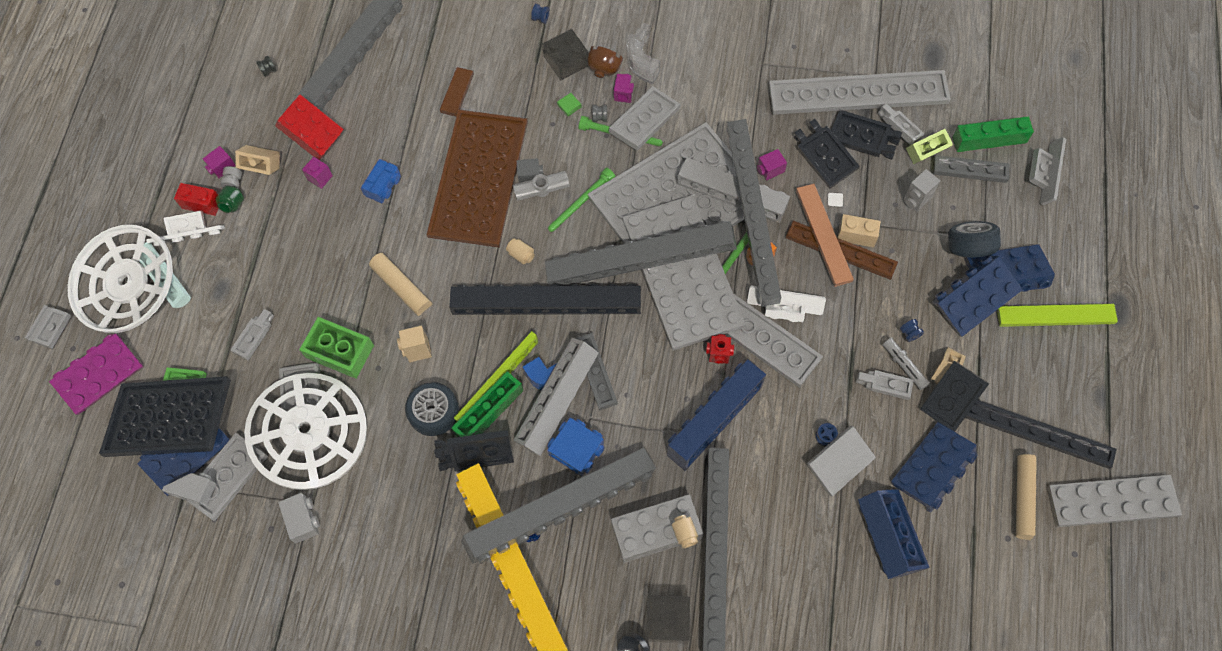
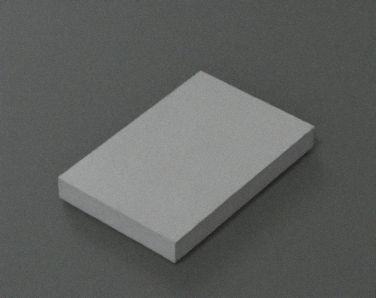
[279,362,321,420]
[807,426,876,496]

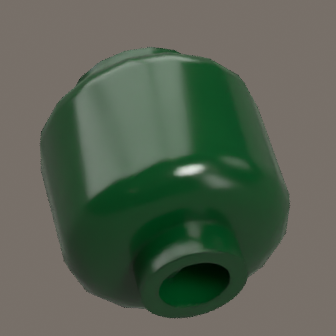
[216,186,244,213]

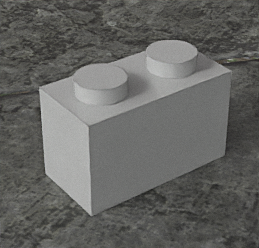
[903,169,940,212]
[278,493,320,543]

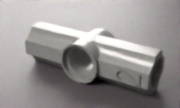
[513,171,570,201]

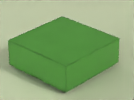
[557,93,582,117]

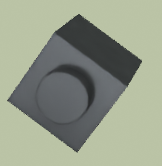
[516,158,544,183]

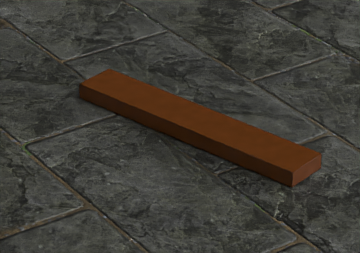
[786,220,898,280]

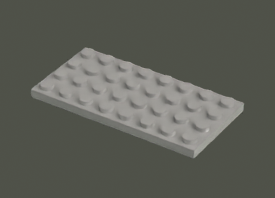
[622,195,746,351]

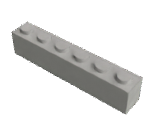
[677,157,790,223]
[513,338,598,456]

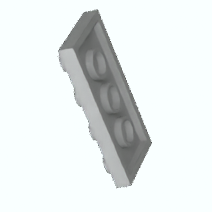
[609,86,681,151]
[188,433,268,521]

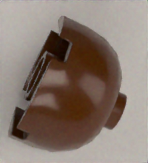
[587,46,623,78]

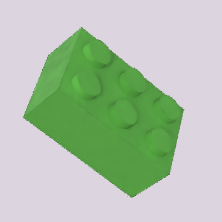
[299,317,374,379]

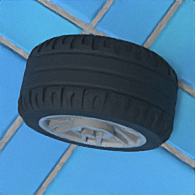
[948,221,1001,257]
[405,382,459,436]

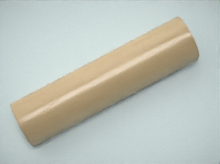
[369,253,433,316]
[1016,454,1036,540]

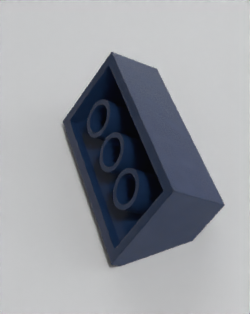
[858,489,930,579]

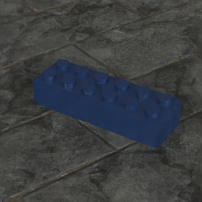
[667,360,766,471]

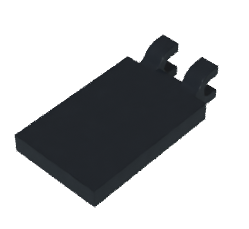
[831,110,902,160]
[794,119,860,189]
[434,430,514,471]

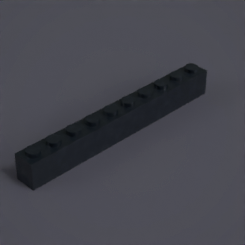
[449,284,641,315]

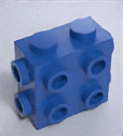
[547,418,605,477]

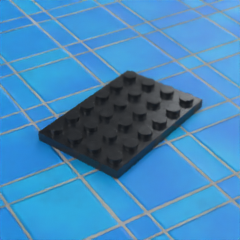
[99,376,231,457]

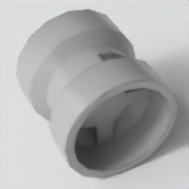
[220,167,242,188]

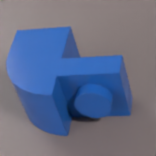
[522,357,557,390]

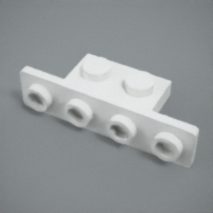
[146,211,225,246]
[747,286,826,322]

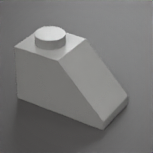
[162,473,217,507]

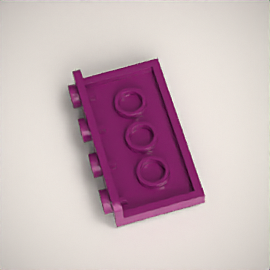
[49,333,144,415]

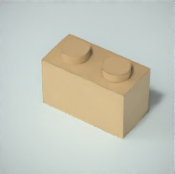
[236,145,280,175]
[837,214,881,247]
[397,326,432,362]

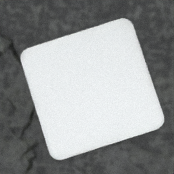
[828,193,843,207]

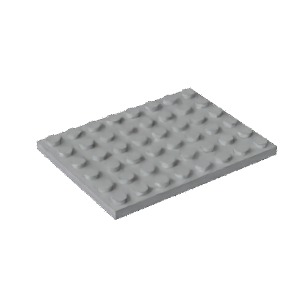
[588,122,744,243]

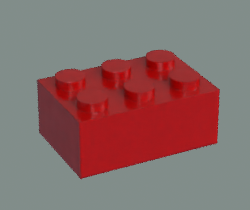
[275,95,344,160]

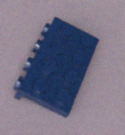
[965,244,1055,292]
[932,255,1023,337]
[891,422,978,513]
[137,428,230,496]

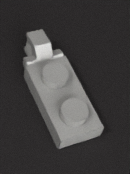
[878,104,924,145]
[230,309,274,361]
[856,370,914,400]

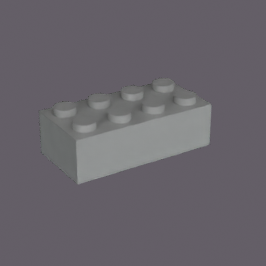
[611,494,703,563]

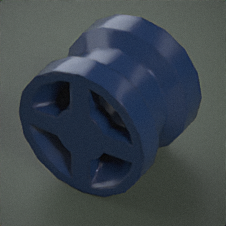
[531,4,550,24]
[899,319,925,342]
[815,423,838,447]

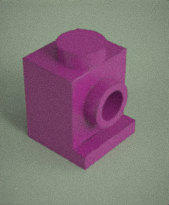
[614,73,634,103]

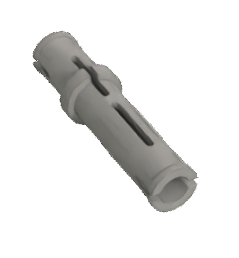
[883,338,930,391]

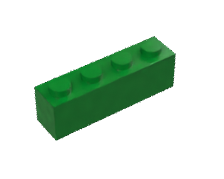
[952,116,1034,152]
[452,371,523,437]

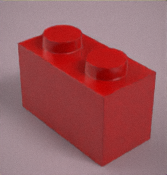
[174,183,219,216]

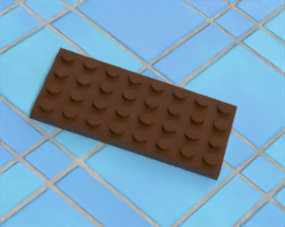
[427,109,528,248]

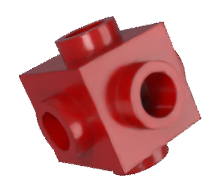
[706,334,734,364]

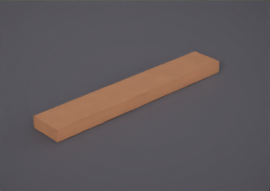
[796,184,854,287]

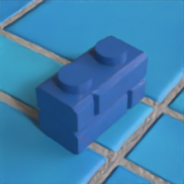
[361,159,401,204]

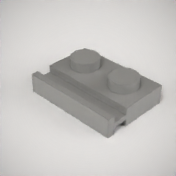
[25,305,71,349]

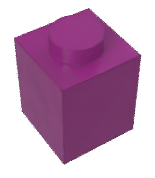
[202,146,236,179]
[757,149,787,181]
[302,157,333,189]

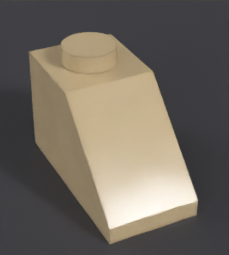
[932,347,966,384]

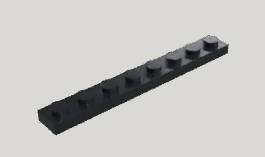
[965,400,1117,469]

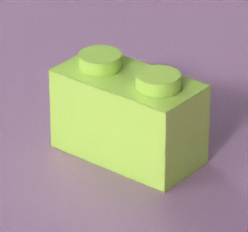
[906,129,953,164]

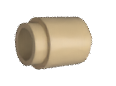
[506,238,534,264]
[672,515,698,548]

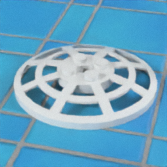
[68,225,173,333]
[244,373,367,490]

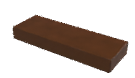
[440,67,474,117]

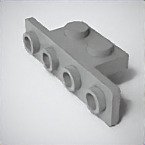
[1029,137,1066,206]

